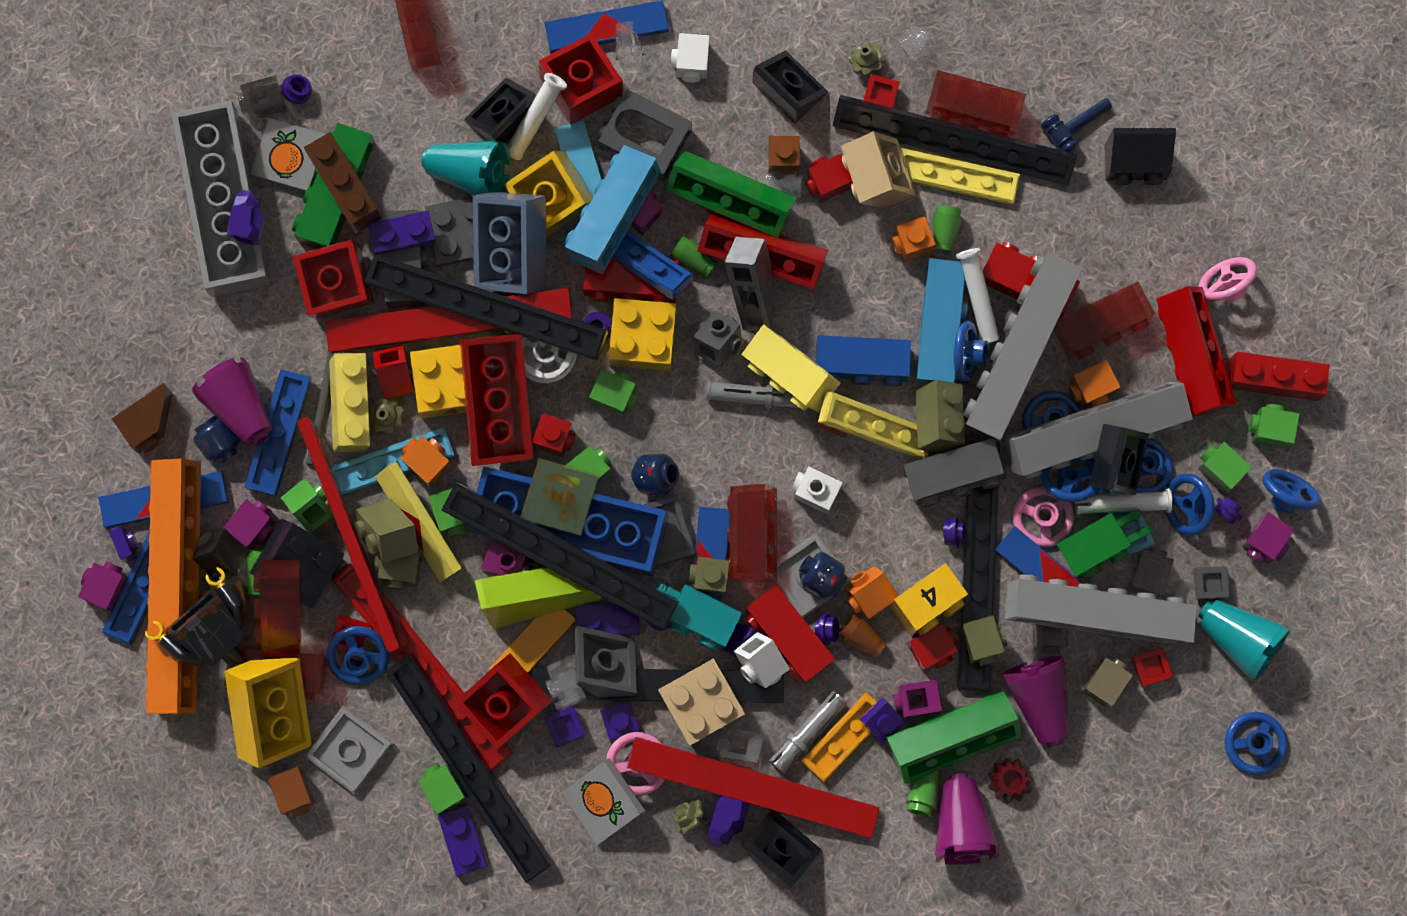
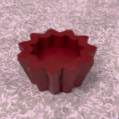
[988,758,1033,803]

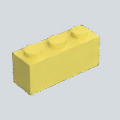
[741,324,841,413]
[329,353,370,452]

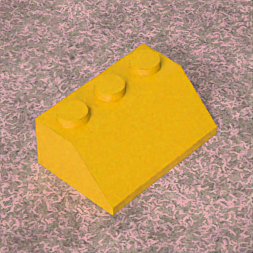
[224,658,312,768]

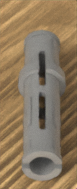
[707,381,799,409]
[769,691,847,774]

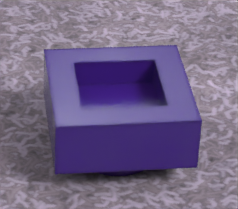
[109,526,139,563]
[720,623,759,657]
[859,698,905,745]
[600,701,640,741]
[544,706,586,748]

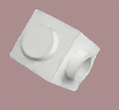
[671,33,709,83]
[791,466,842,515]
[734,632,790,688]

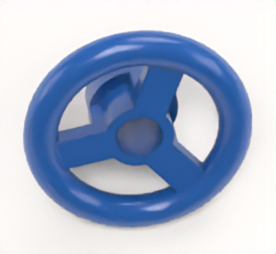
[954,321,989,383]
[1022,391,1082,430]
[1136,438,1173,493]
[1040,457,1100,502]
[1263,469,1321,513]
[1165,474,1215,536]
[326,626,389,685]
[1225,712,1288,775]

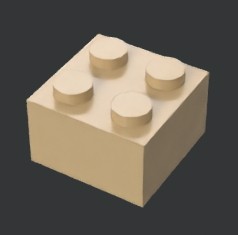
[841,131,916,209]
[658,658,745,746]

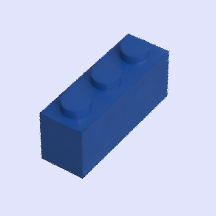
[815,335,911,387]

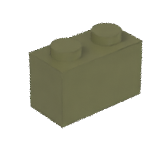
[916,380,965,454]
[354,499,418,563]

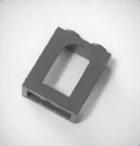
[596,89,692,182]

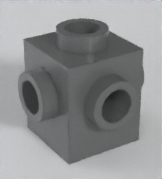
[693,311,743,367]

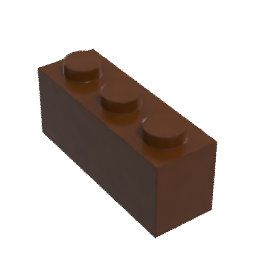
[304,132,382,234]

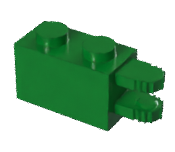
[1057,508,1152,580]

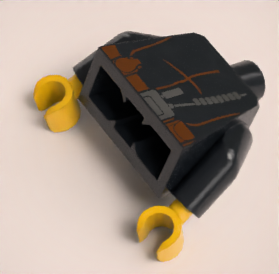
[145,568,245,668]

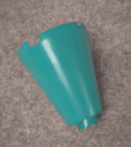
[421,140,510,196]
[1198,600,1290,681]

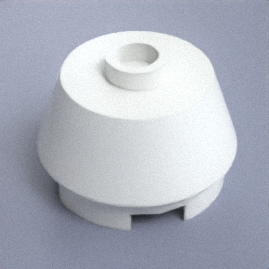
[522,336,577,383]

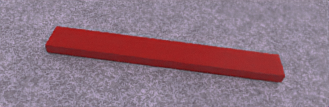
[325,288,573,353]
[297,416,404,655]
[331,562,513,771]
[626,737,880,838]

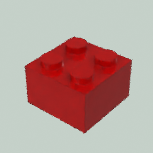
[539,33,623,125]
[293,240,375,319]
[455,653,552,750]

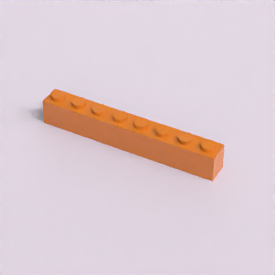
[146,458,201,714]

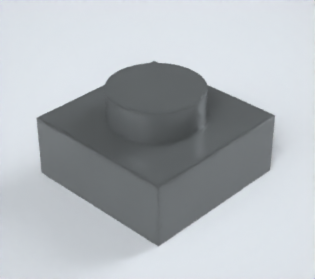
[1193,566,1230,600]

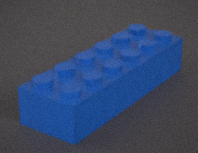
[467,466,669,577]

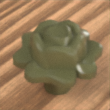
[848,42,886,76]
[369,397,404,434]
[674,798,707,835]

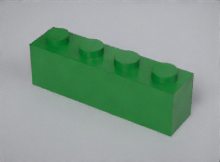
[292,122,375,249]
[665,151,797,238]
[886,691,1022,784]

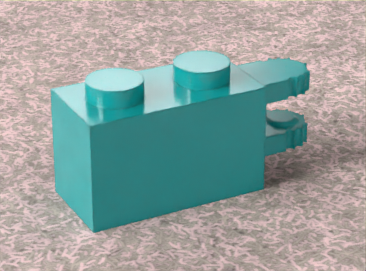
[655,582,742,651]

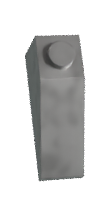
[724,237,773,331]

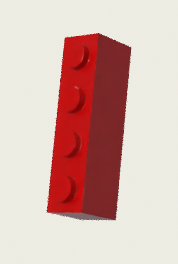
[697,212,828,290]
[1156,286,1236,416]

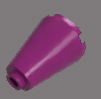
[192,357,272,446]
[1003,656,1069,747]
[935,774,999,865]

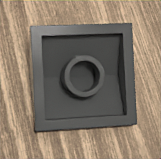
[575,626,637,697]

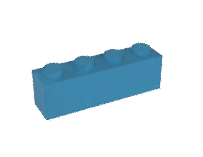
[565,145,661,274]
[915,258,968,385]

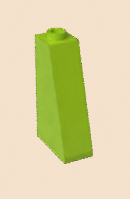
[475,568,602,630]

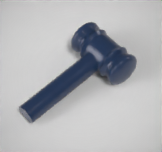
[1041,98,1112,153]

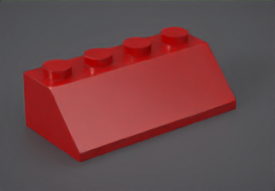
[460,334,533,466]

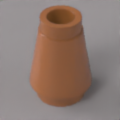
[838,614,886,658]

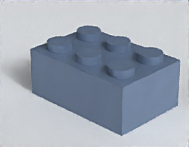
[473,191,546,294]

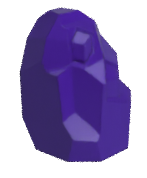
[227,190,265,246]
[706,795,750,847]

